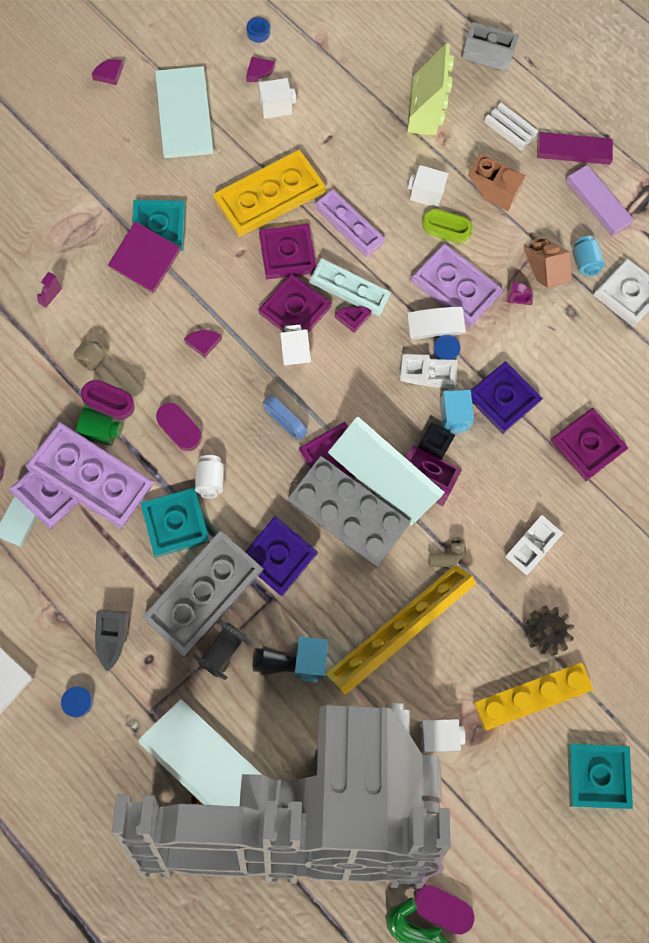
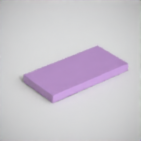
[26,422,154,530]

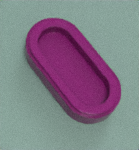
[81,380,135,420]
[156,403,202,451]
[414,885,475,935]

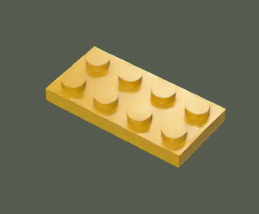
[213,149,326,238]

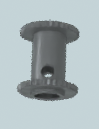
[193,620,252,680]

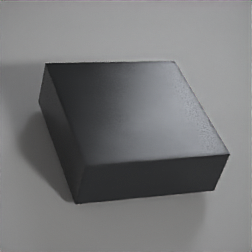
[418,422,455,459]

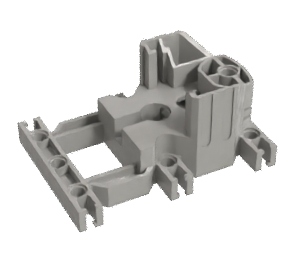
[112,705,451,889]

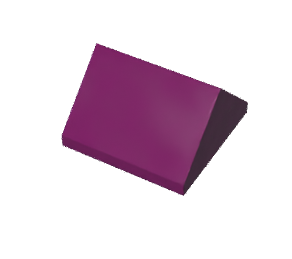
[405,445,462,506]

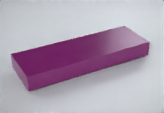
[537,132,613,165]

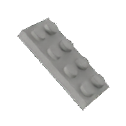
[287,456,411,568]
[142,530,264,657]

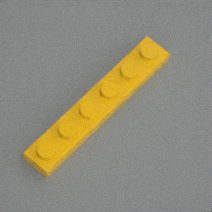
[326,565,476,696]

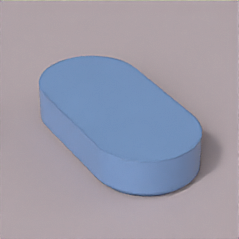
[262,395,308,440]

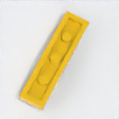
[473,662,594,731]

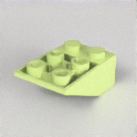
[407,43,454,135]

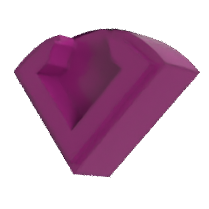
[246,57,275,82]
[92,59,124,85]
[37,272,62,308]
[507,282,533,305]
[335,306,372,333]
[184,330,222,358]

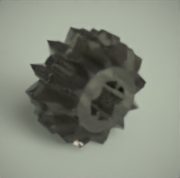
[524,606,575,656]

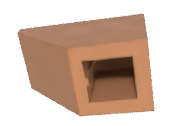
[468,153,526,211]
[524,238,572,288]

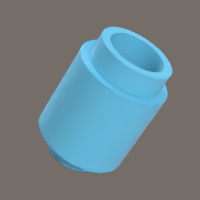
[573,236,605,277]

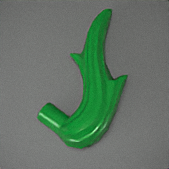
[385,897,450,943]

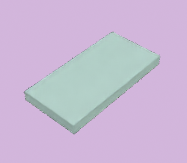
[155,66,214,159]
[328,417,444,526]
[138,699,262,806]

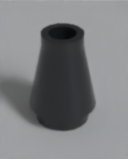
[252,646,296,675]

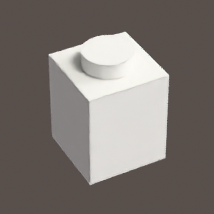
[258,78,296,119]
[408,165,449,208]
[279,325,311,365]
[419,719,465,753]

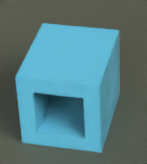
[440,390,474,434]
[295,637,328,683]

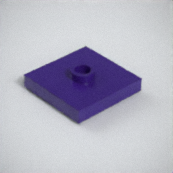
[471,361,543,434]
[245,516,319,596]

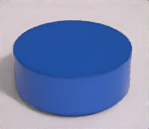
[246,17,270,43]
[433,335,461,360]
[61,687,93,718]

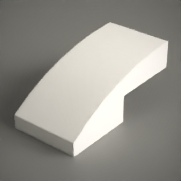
[408,307,466,340]
[400,354,458,389]
[505,515,563,575]

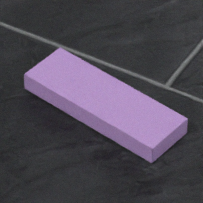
[566,165,634,236]
[314,189,385,258]

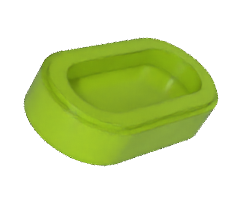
[422,209,473,243]

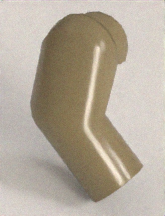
[428,537,466,567]

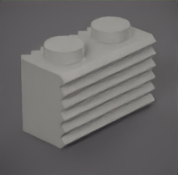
[462,22,519,71]

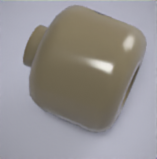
[74,340,105,371]

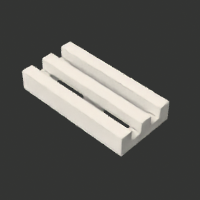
[484,103,538,151]

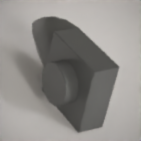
[95,609,129,671]

